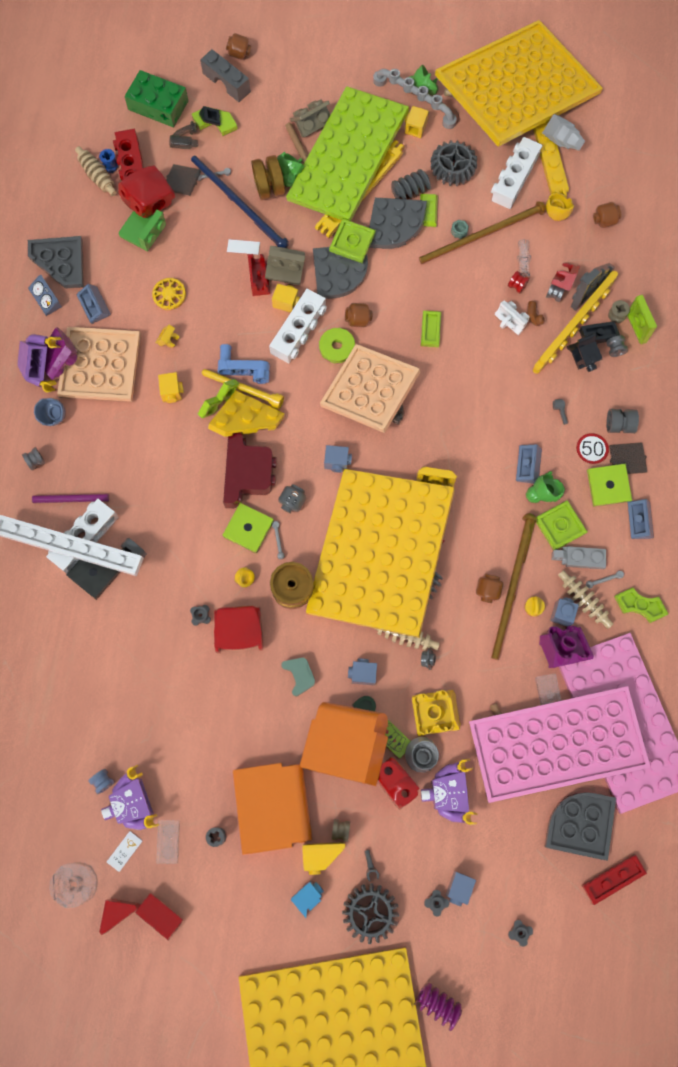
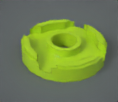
[319,328,355,364]

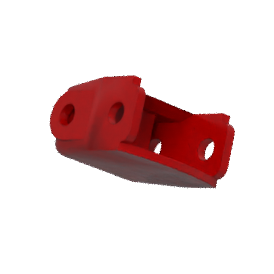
[118,165,175,218]
[214,606,263,654]
[377,757,420,810]

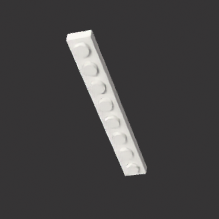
[0,515,144,576]

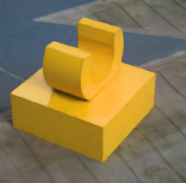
[155,324,179,348]

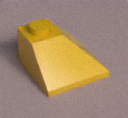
[302,842,345,875]

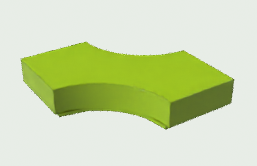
[614,588,668,623]

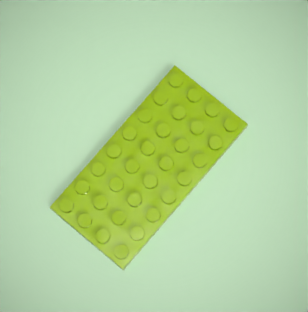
[286,86,409,221]

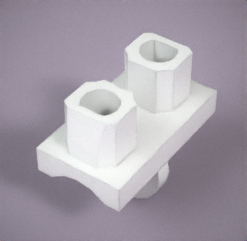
[494,301,530,335]

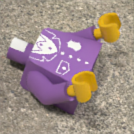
[18,334,62,393]
[421,759,478,825]
[101,765,159,830]

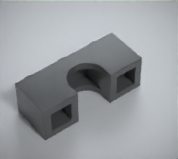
[200,49,251,102]

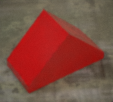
[99,899,140,935]

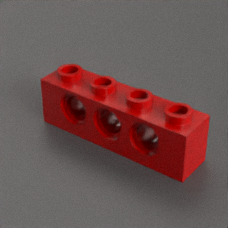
[113,128,144,180]

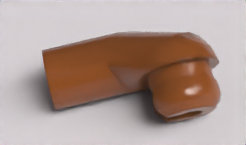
[527,301,545,326]

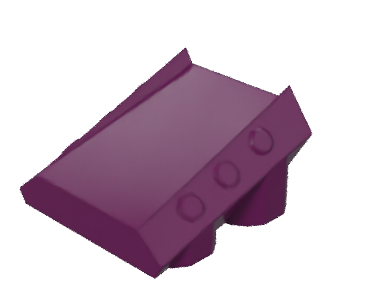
[45,327,77,380]
[539,626,594,668]

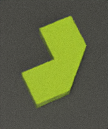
[192,107,238,136]
[198,379,239,418]

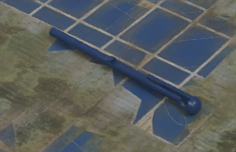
[191,155,289,248]

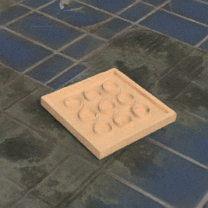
[57,327,141,402]
[320,344,421,433]

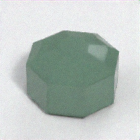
[451,220,469,239]

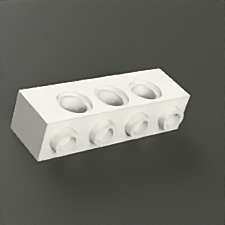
[491,137,542,209]
[269,289,327,364]
[46,499,119,574]

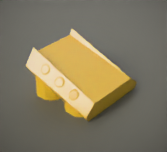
[416,466,457,487]
[412,690,461,736]

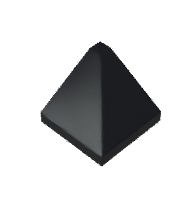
[199,106,220,126]

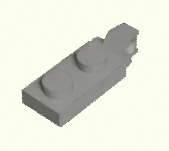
[551,546,606,569]

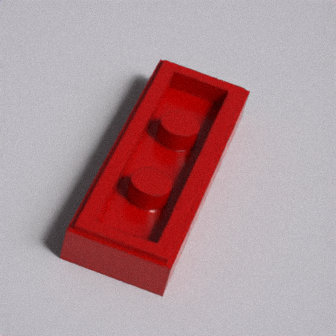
[582,854,647,905]

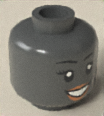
[278,484,306,514]

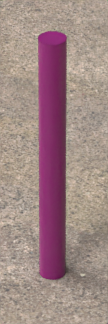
[32,494,109,503]

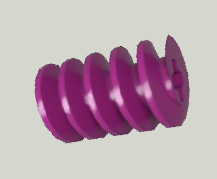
[414,982,462,1031]

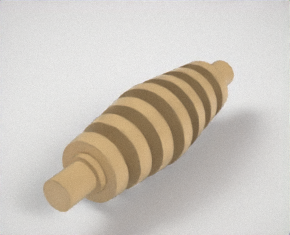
[75,146,117,196]
[558,570,613,629]
[373,628,440,651]

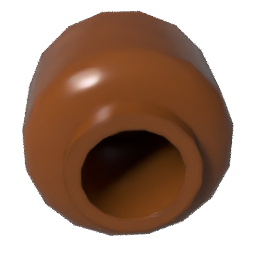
[226,33,251,60]
[593,202,621,228]
[345,303,373,327]
[476,574,503,603]

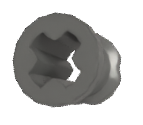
[206,827,226,847]

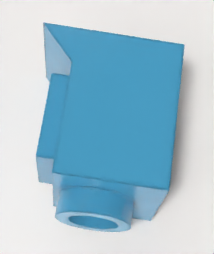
[291,881,324,918]

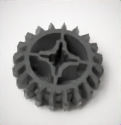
[430,140,477,186]
[342,883,399,944]

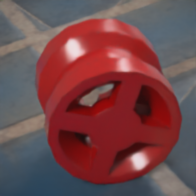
[508,271,530,294]

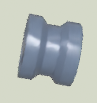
[88,769,115,794]

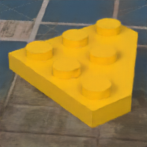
[208,390,285,437]

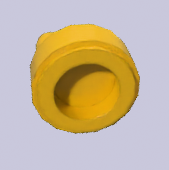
[235,567,255,587]
[524,596,545,617]

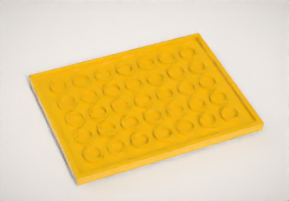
[435,20,603,147]
[306,469,455,638]
[238,947,426,1067]

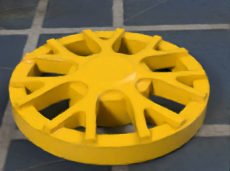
[152,278,186,310]

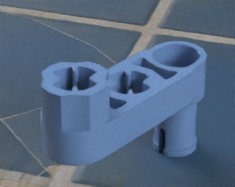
[217,344,270,384]

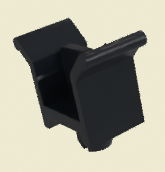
[567,333,602,372]

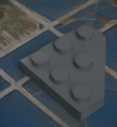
[28,236,84,289]
[571,263,615,311]

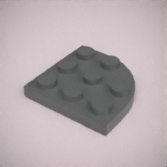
[369,197,427,249]
[313,247,368,299]
[545,793,616,861]

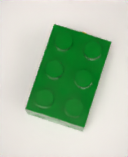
[124,70,189,128]

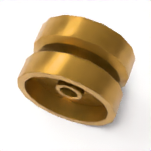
[251,155,285,200]
[270,562,314,609]

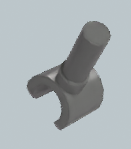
[553,399,568,425]
[364,850,379,881]

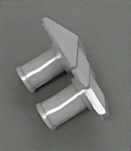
[542,114,585,150]

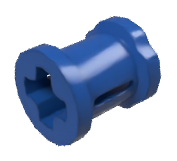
[99,149,119,173]

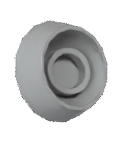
[405,737,439,773]

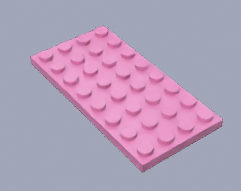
[559,633,678,814]
[469,686,650,803]

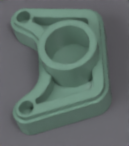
[281,658,315,697]

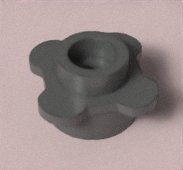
[190,605,211,626]
[421,649,436,670]
[424,890,449,917]
[508,920,533,947]

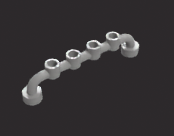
[373,69,457,129]

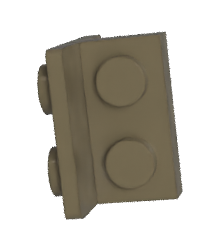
[289,99,330,138]
[265,246,305,285]

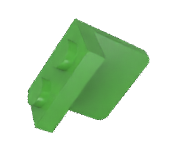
[118,210,166,252]

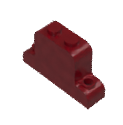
[223,432,277,509]

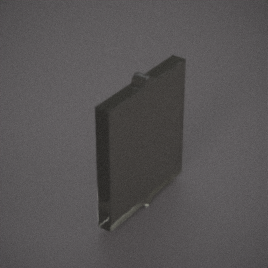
[166,164,201,196]
[609,443,647,474]

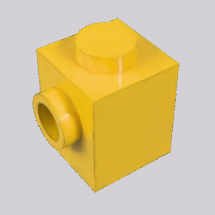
[404,106,429,138]
[272,283,301,313]
[158,372,184,403]

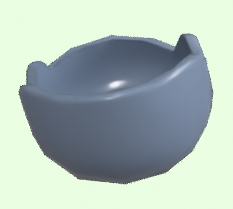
[34,398,65,426]

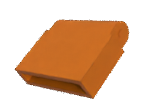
[300,702,388,787]
[233,763,313,855]

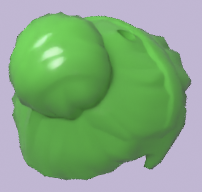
[410,65,439,96]
[277,152,304,187]
[526,471,565,503]

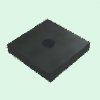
[66,560,120,600]

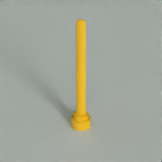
[202,369,284,409]

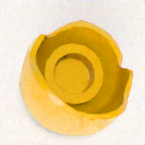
[546,192,574,221]

